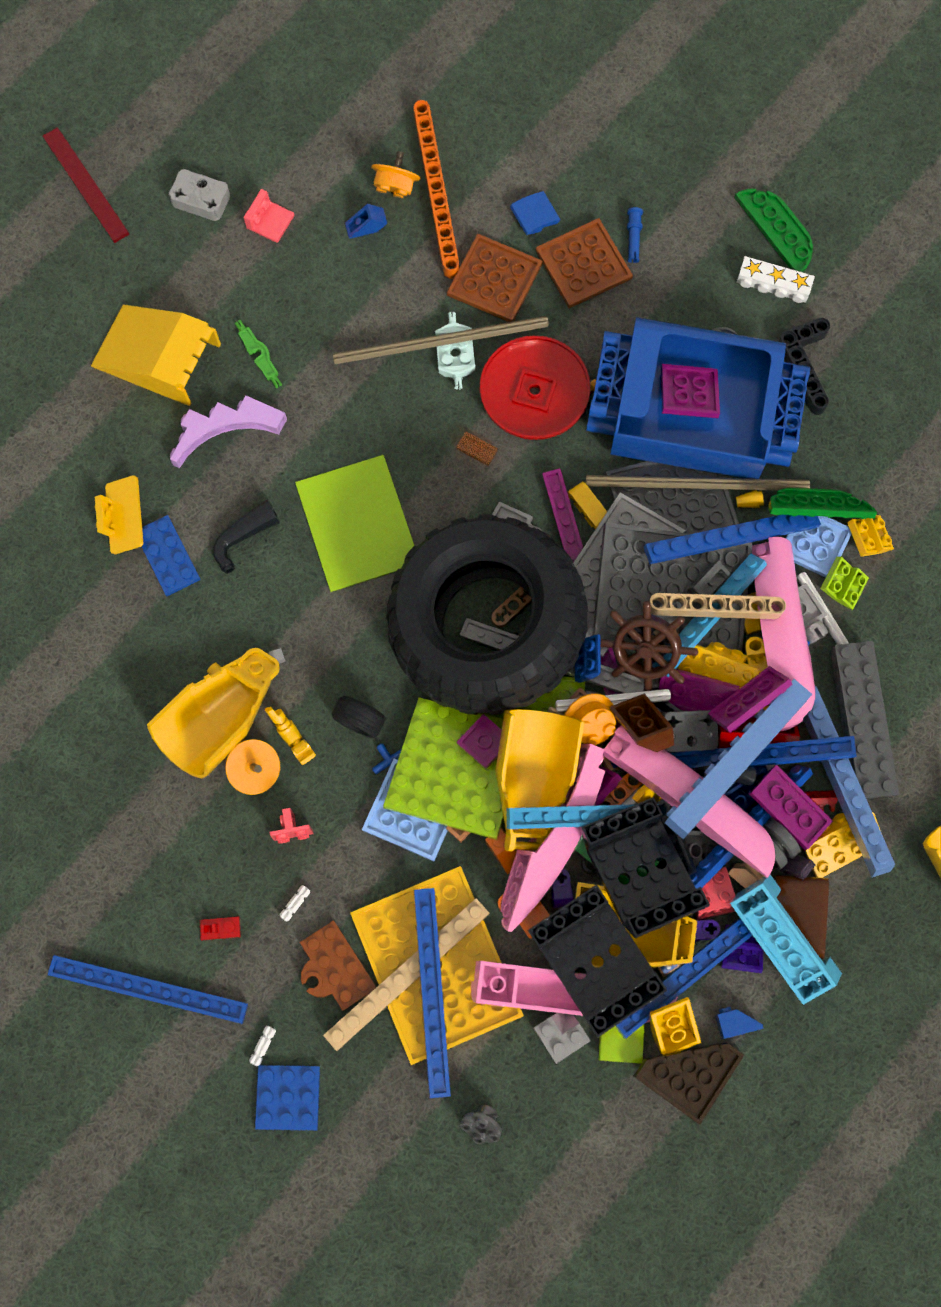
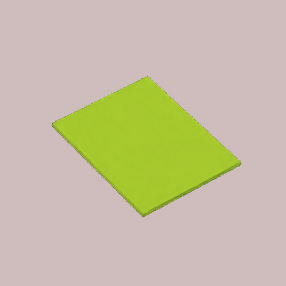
[295,455,414,592]

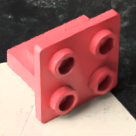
[270,808,313,843]

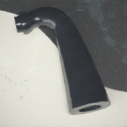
[213,499,280,574]

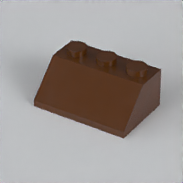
[609,693,674,752]

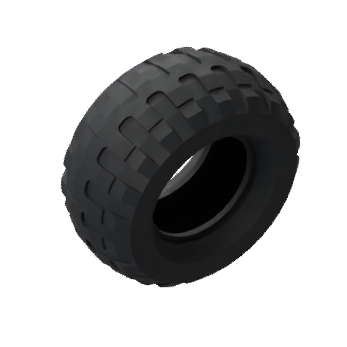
[386,514,588,715]

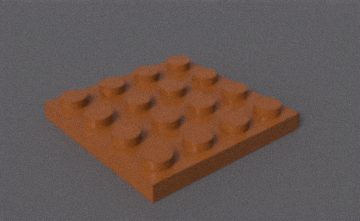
[536,218,633,308]
[447,234,543,322]

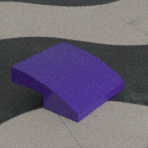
[721,925,764,973]

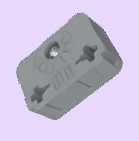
[169,169,230,221]

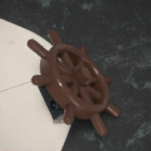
[600,601,699,691]

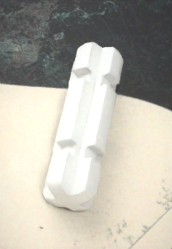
[279,885,310,921]
[249,1026,276,1066]

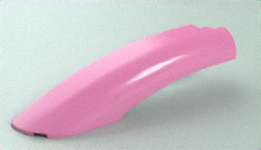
[752,537,816,731]
[603,725,775,878]
[501,744,605,932]
[471,961,678,1023]

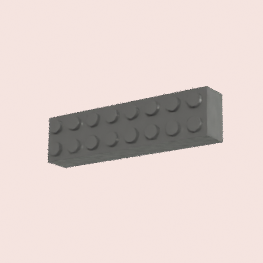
[830,641,899,800]

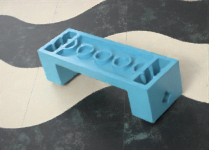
[730,875,842,1005]

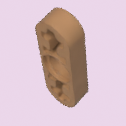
[491,587,532,628]

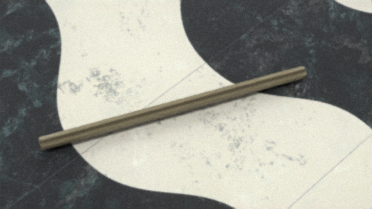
[333,316,549,364]
[586,475,810,490]

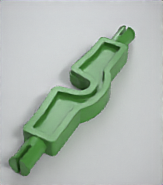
[235,320,282,389]

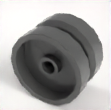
[763,819,801,871]

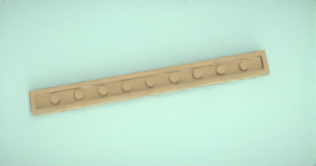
[323,898,490,1051]

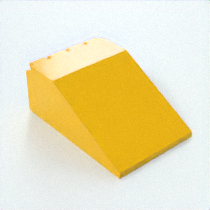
[91,305,221,406]

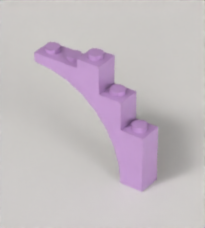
[170,396,287,468]

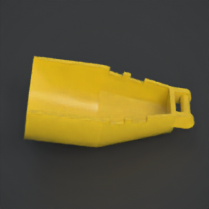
[495,709,584,851]

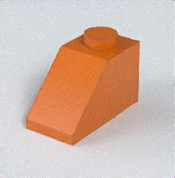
[485,828,517,874]

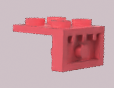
[244,189,294,243]
[695,867,736,920]

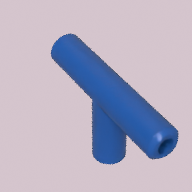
[372,743,402,774]

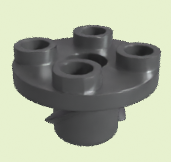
[460,1105,502,1144]

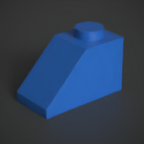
[345,204,387,239]
[715,1007,764,1039]

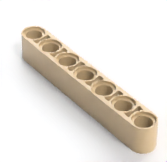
[649,593,786,619]

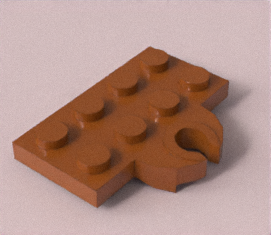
[300,920,377,1011]

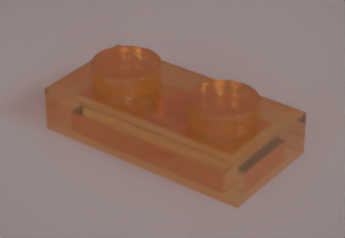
[457,432,498,466]

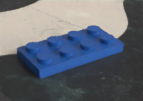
[141,515,201,596]

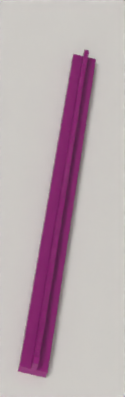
[542,468,621,730]

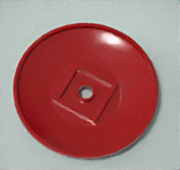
[480,336,590,440]

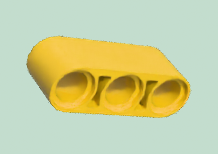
[567,481,607,530]

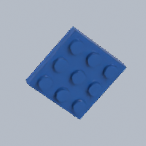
[255,1065,320,1130]

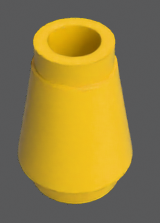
[736,490,764,508]

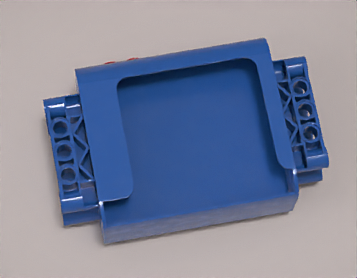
[586,317,810,479]

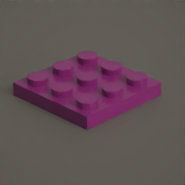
[661,364,720,418]

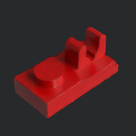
[804,790,838,812]
[200,917,241,940]

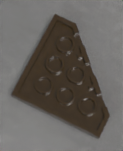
[633,1042,744,1125]

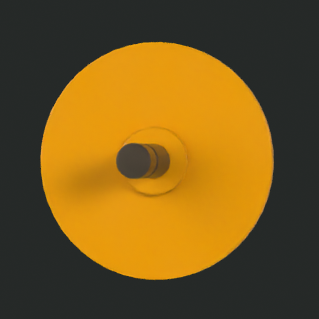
[225,739,280,795]

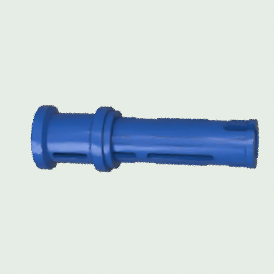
[627,207,643,263]

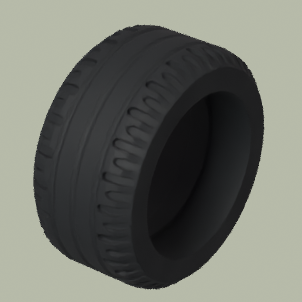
[332,696,385,738]

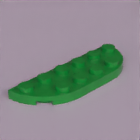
[734,189,813,273]
[768,488,877,519]

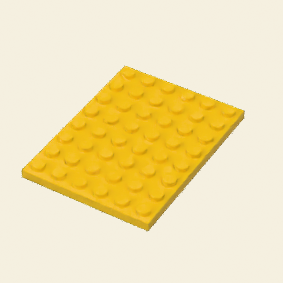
[350,866,524,1065]

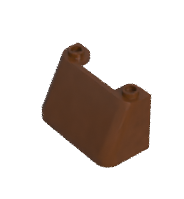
[773,875,829,960]

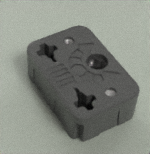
[661,710,718,752]

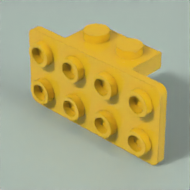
[95,475,143,554]
[679,642,760,689]
[805,812,881,878]

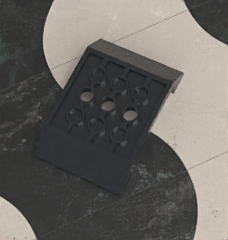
[581,797,710,939]
[528,885,668,1038]

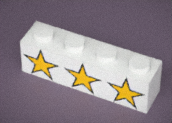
[737,256,815,303]

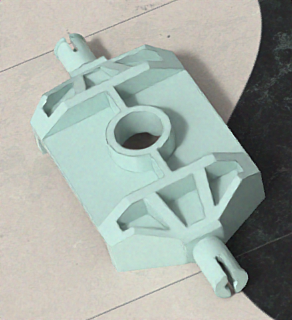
[435,312,475,389]

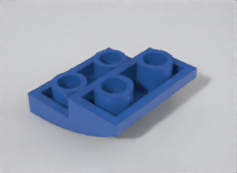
[510,191,560,235]
[575,634,601,683]

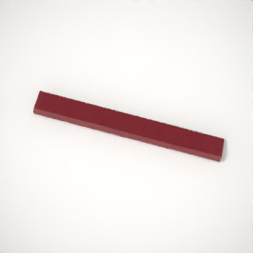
[43,127,129,243]

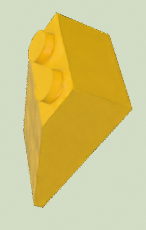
[649,997,701,1055]

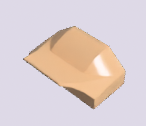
[728,862,764,888]

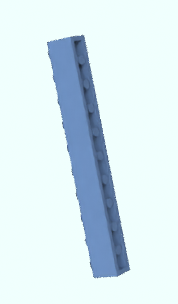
[665,679,812,839]
[803,686,895,877]

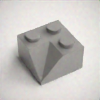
[533,1013,590,1064]

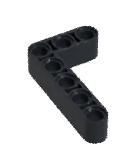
[779,318,830,415]

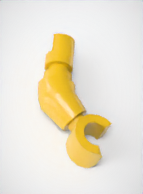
[265,707,316,765]

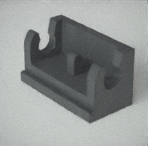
[687,560,730,595]

